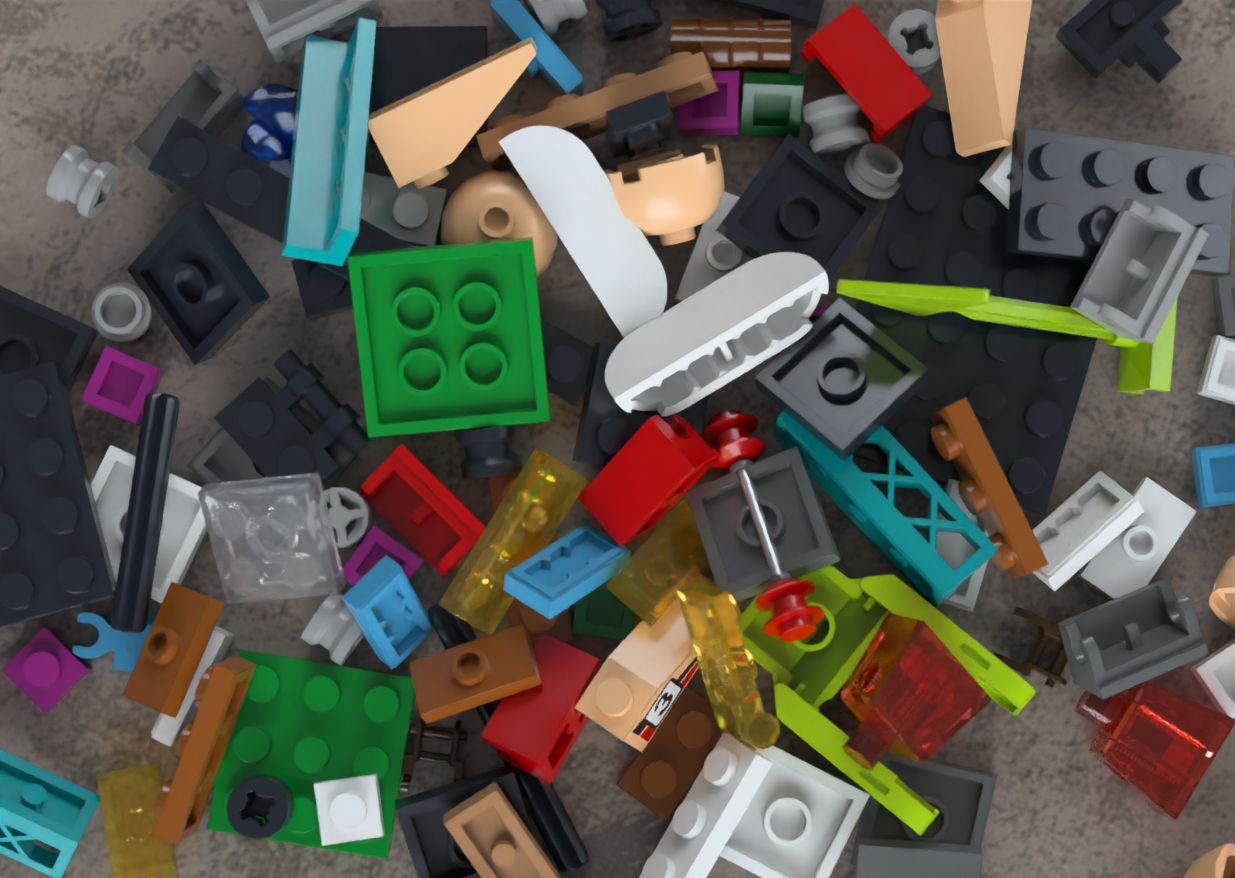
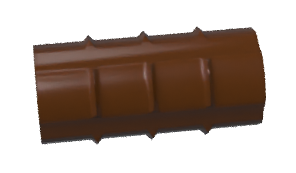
[671,16,791,73]

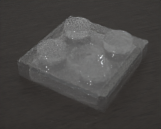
[198,473,346,604]

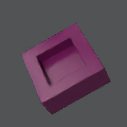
[678,71,742,135]
[81,346,165,426]
[338,525,424,586]
[1,626,92,712]

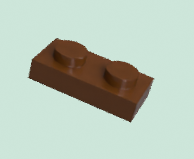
[616,686,736,821]

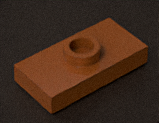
[122,581,225,718]
[409,623,542,724]

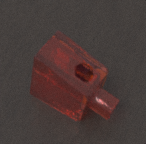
[841,613,992,771]
[1075,682,1235,820]

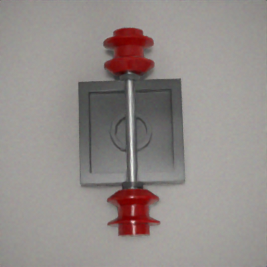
[686,410,841,642]

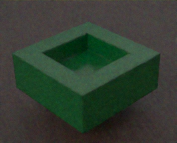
[740,71,804,138]
[572,577,640,640]

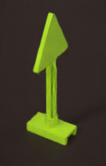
[837,280,1178,395]

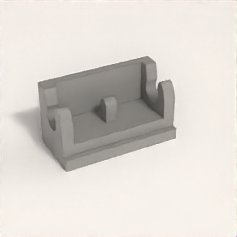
[246,0,383,64]
[1070,199,1209,344]

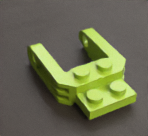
[725,565,1036,836]

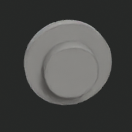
[844,143,903,199]
[91,282,153,343]

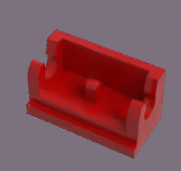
[800,3,932,144]
[577,414,721,547]
[359,443,491,578]
[481,633,602,785]

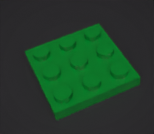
[347,237,551,438]
[207,649,416,859]

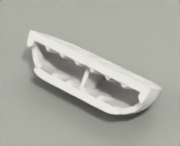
[499,125,667,338]
[605,252,829,416]

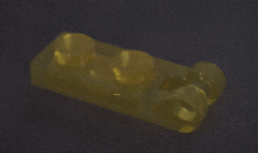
[676,579,780,749]

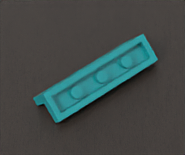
[282,17,377,266]
[773,411,998,609]
[0,749,102,878]

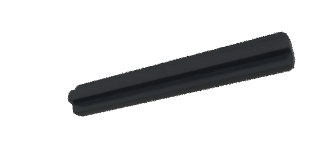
[110,392,180,633]

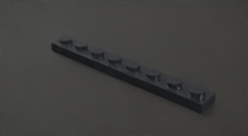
[148,116,594,406]

